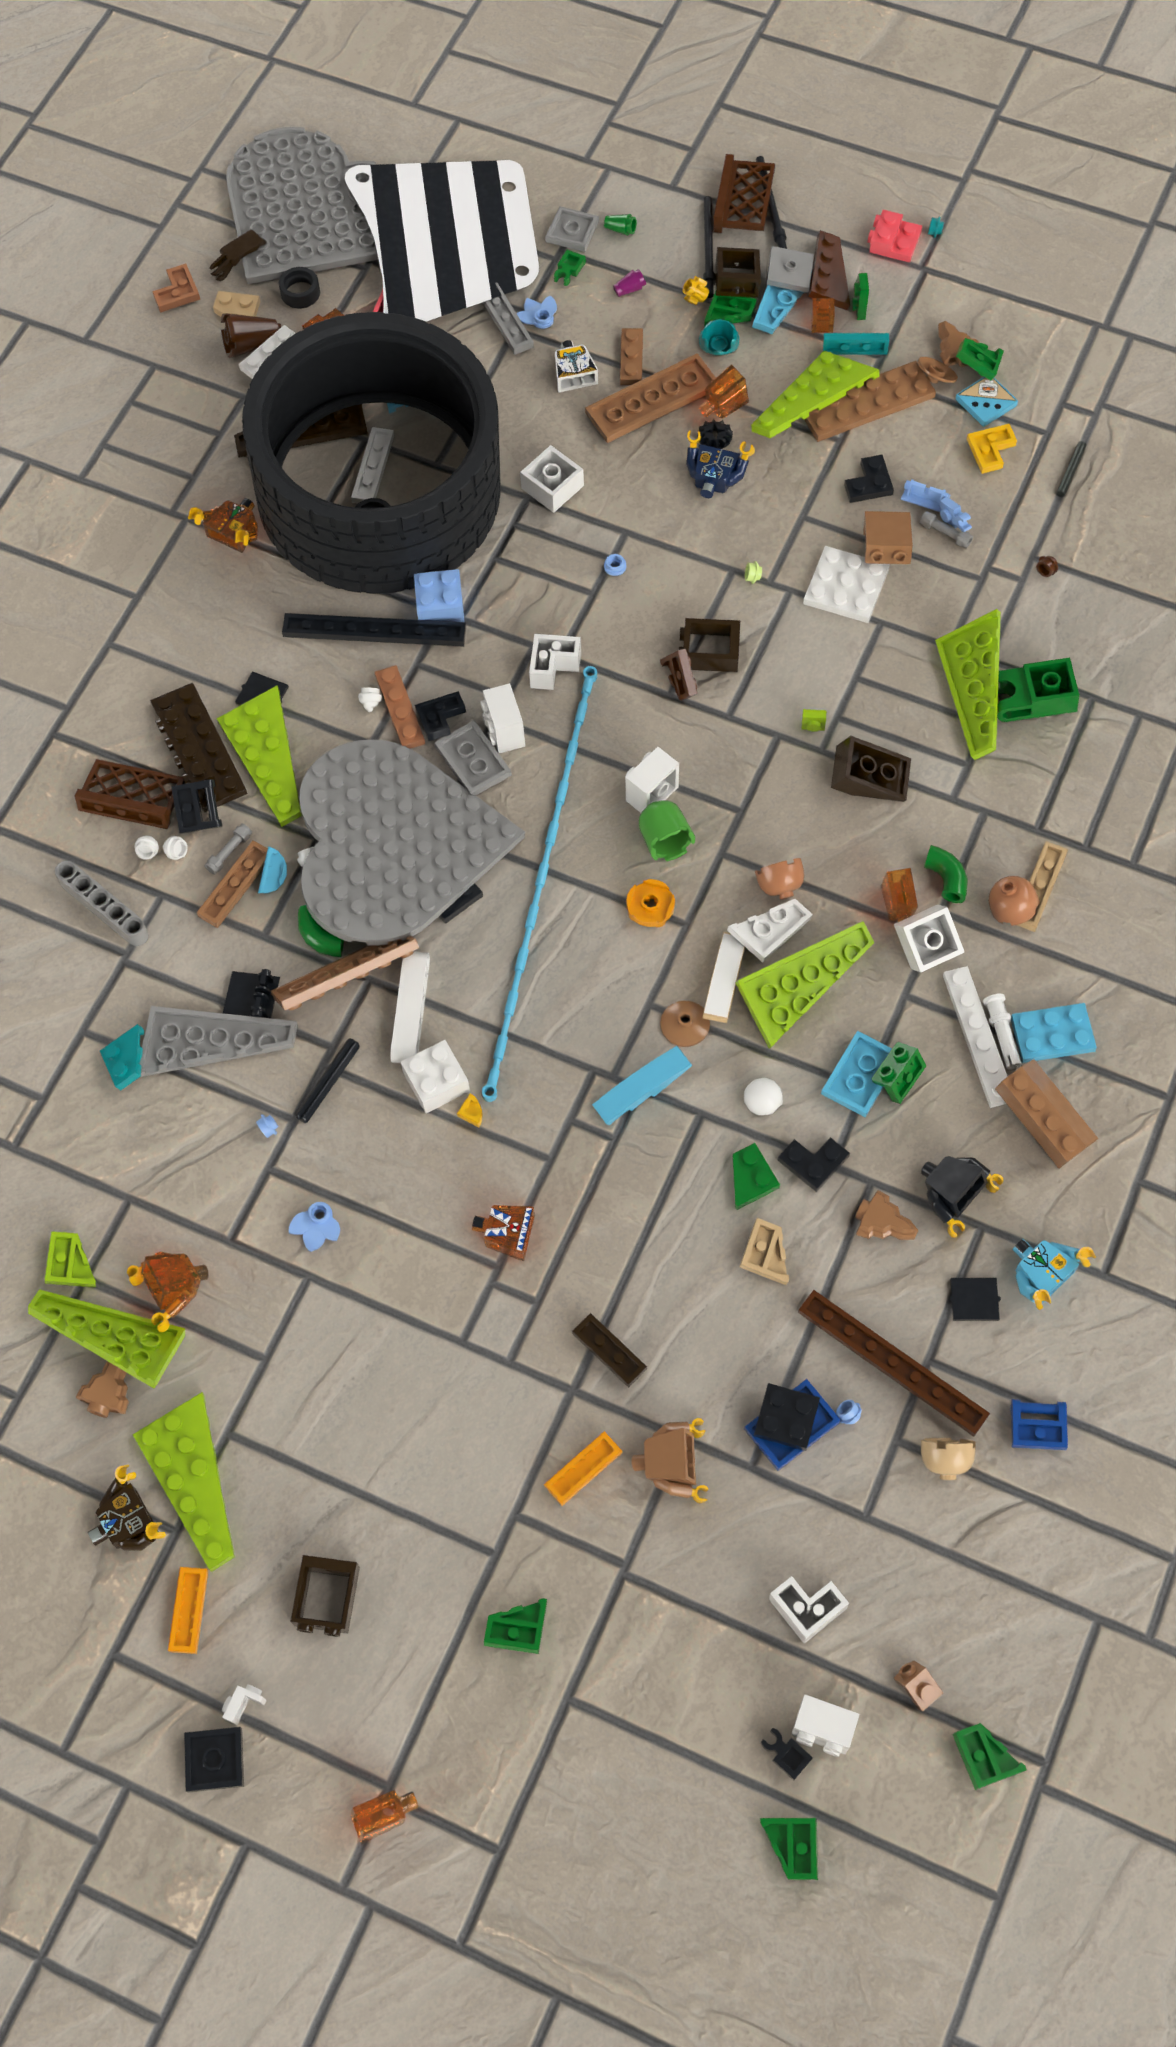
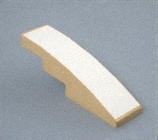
[703,932,745,1023]

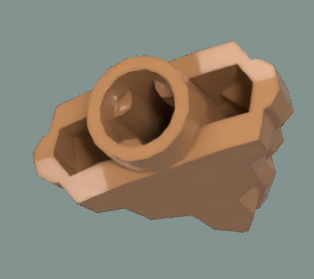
[938,321,980,367]
[855,1190,918,1240]
[76,1361,129,1418]

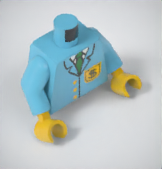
[1012,1239,1096,1310]

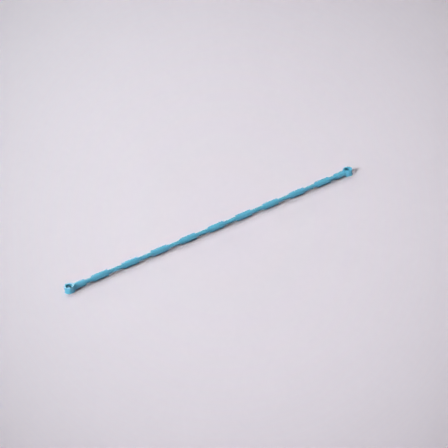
[482,666,597,1102]

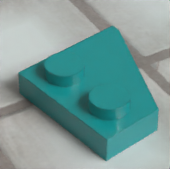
[100,1024,144,1091]

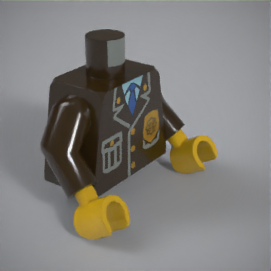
[88,1464,166,1551]

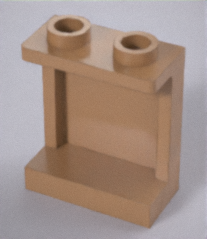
[863,511,913,564]

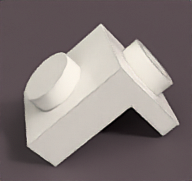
[222,1684,266,1725]

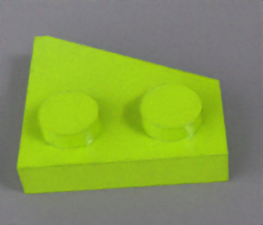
[45,1231,96,1288]

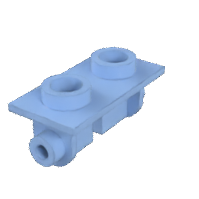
[901,479,951,512]

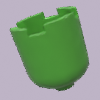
[639,800,695,861]

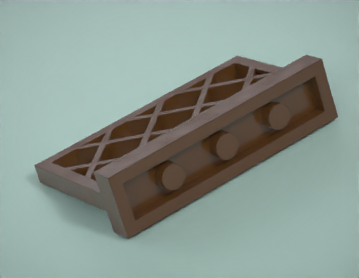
[714,154,775,233]
[75,759,185,830]

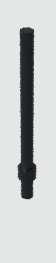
[756,156,787,249]
[703,196,716,298]

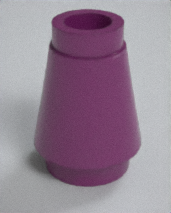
[613,269,646,297]

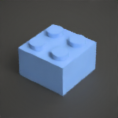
[414,569,465,622]

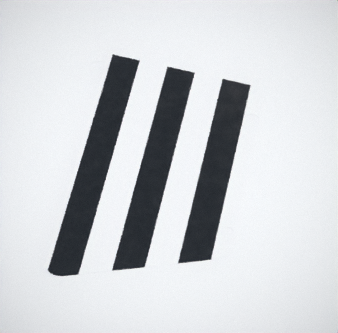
[345,160,539,321]

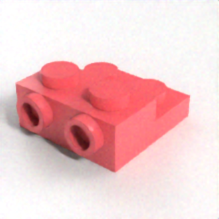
[867,210,922,263]

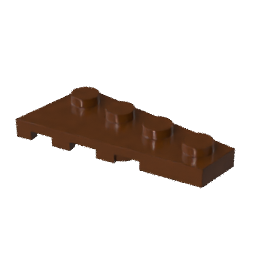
[808,230,851,310]

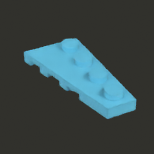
[752,271,812,334]

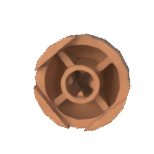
[755,858,805,900]
[988,876,1039,925]

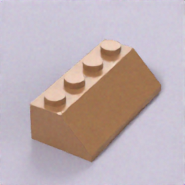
[995,1059,1099,1169]

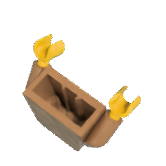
[632,1418,709,1503]

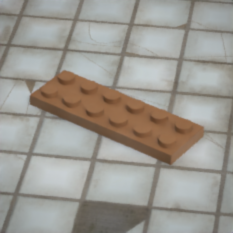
[585,354,720,443]
[804,361,936,442]
[271,936,419,1011]

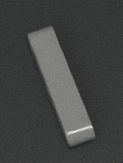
[55,861,149,946]

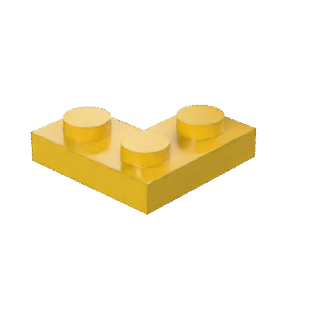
[967,424,1017,474]

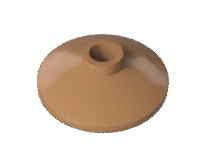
[917,357,958,384]
[660,1001,710,1047]

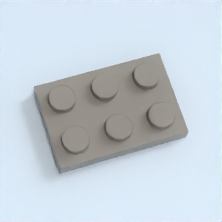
[434,720,512,795]

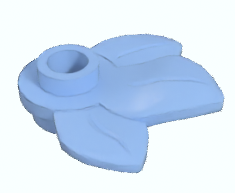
[516,296,557,329]
[288,1202,340,1252]

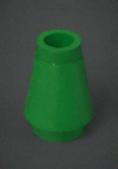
[604,214,637,236]

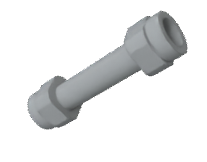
[920,511,973,548]
[204,824,252,874]

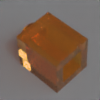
[811,298,835,333]

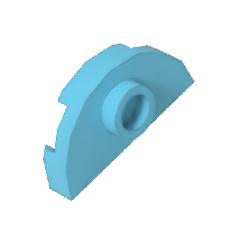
[258,846,287,894]

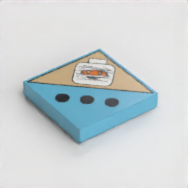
[955,377,1018,427]

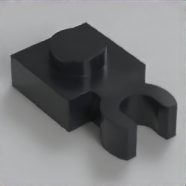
[761,1728,813,1781]

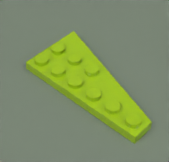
[751,351,880,438]
[216,686,302,827]
[735,921,875,1048]
[132,1392,235,1572]

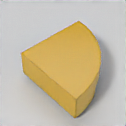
[457,1093,483,1128]

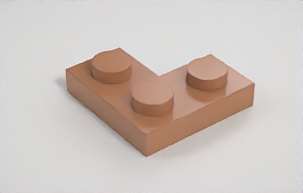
[152,263,200,312]

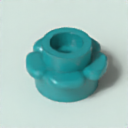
[928,216,944,238]

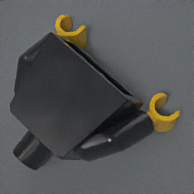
[921,1156,1003,1238]

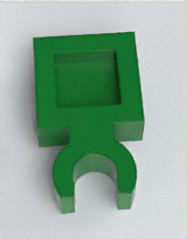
[554,249,586,286]

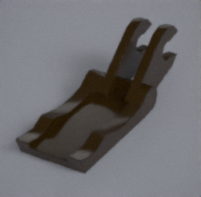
[209,229,267,281]

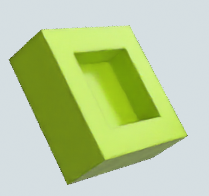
[801,709,827,732]

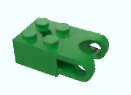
[997,657,1079,722]

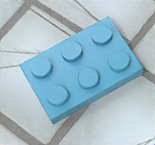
[1011,1003,1097,1063]
[821,1031,892,1118]

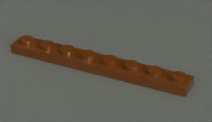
[798,1290,990,1437]

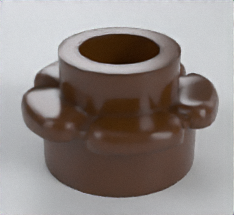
[1036,556,1058,577]

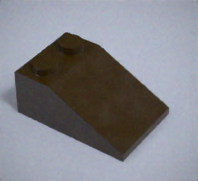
[831,736,911,802]

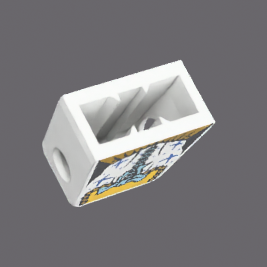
[555,340,598,393]

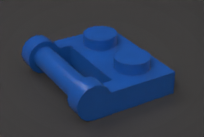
[1010,1399,1068,1450]

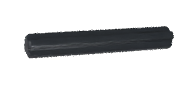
[295,1038,360,1123]

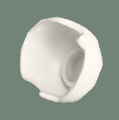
[744,1078,783,1115]

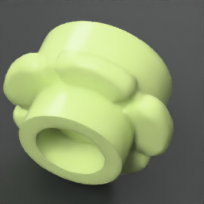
[744,561,762,584]

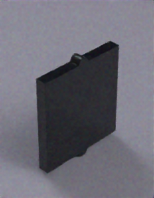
[235,671,289,705]
[949,1278,1001,1321]

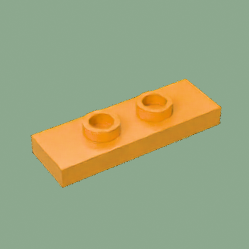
[544,1431,622,1506]
[168,1567,209,1654]

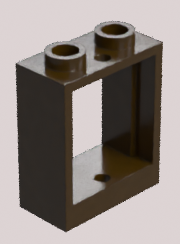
[715,247,761,298]
[679,618,741,672]
[290,1555,360,1637]

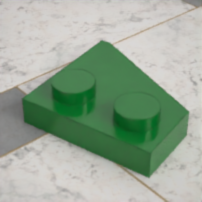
[852,273,869,320]
[704,291,757,327]
[956,338,1004,381]
[732,1143,780,1210]
[484,1598,547,1654]
[952,1723,1027,1790]
[760,1818,818,1880]

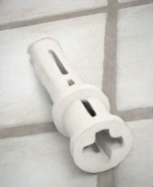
[983,994,1022,1070]

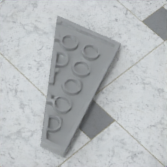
[140,1006,298,1077]

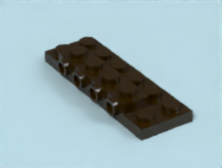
[150,682,248,813]

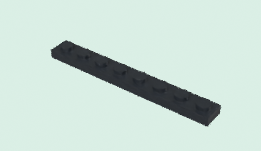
[282,613,466,647]

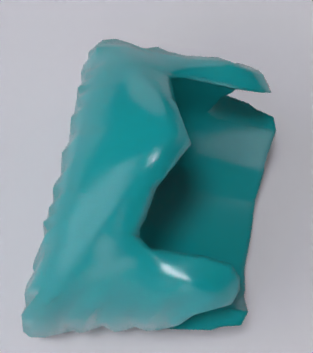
[699,319,740,356]

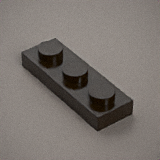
[572,1313,647,1388]

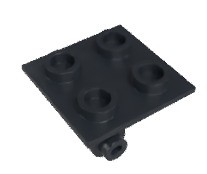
[223,969,280,1018]

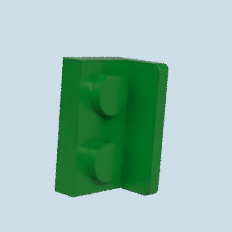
[871,1042,926,1104]

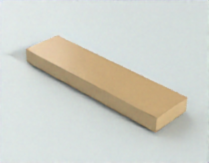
[1017,841,1068,932]

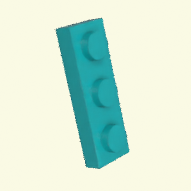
[822,333,889,355]

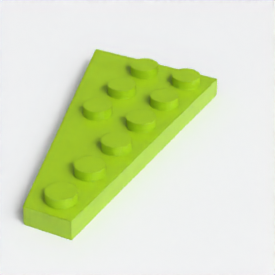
[935,609,1001,760]
[28,1289,185,1389]

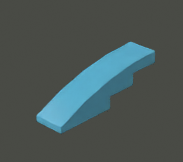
[592,1046,693,1125]

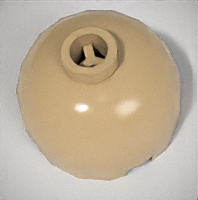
[921,1438,976,1480]

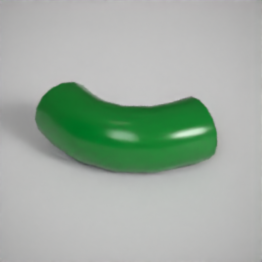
[924,845,968,903]
[297,905,344,957]

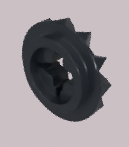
[697,419,733,449]

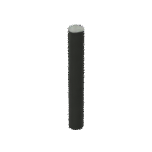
[1056,441,1087,497]

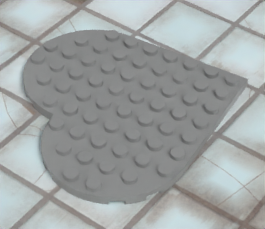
[226,127,378,284]
[299,740,525,945]

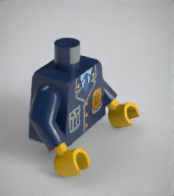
[686,430,755,499]

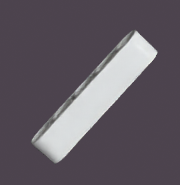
[391,952,430,1063]

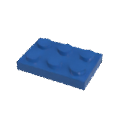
[744,1379,841,1471]

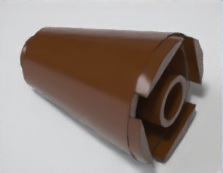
[221,313,281,358]

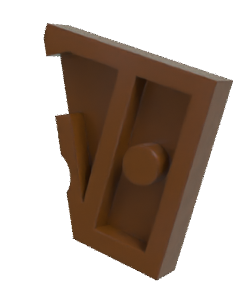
[660,649,697,700]

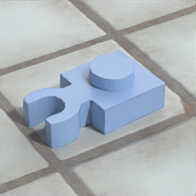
[940,497,972,532]

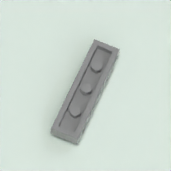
[483,283,534,355]

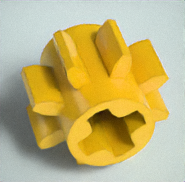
[682,276,709,305]

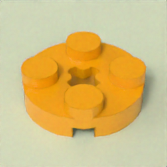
[626,879,675,927]

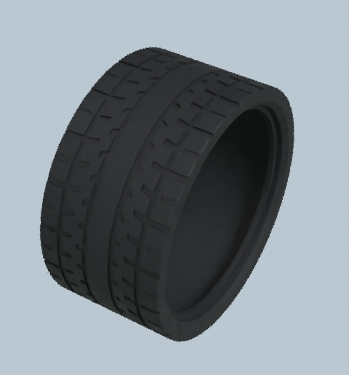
[242,312,501,594]

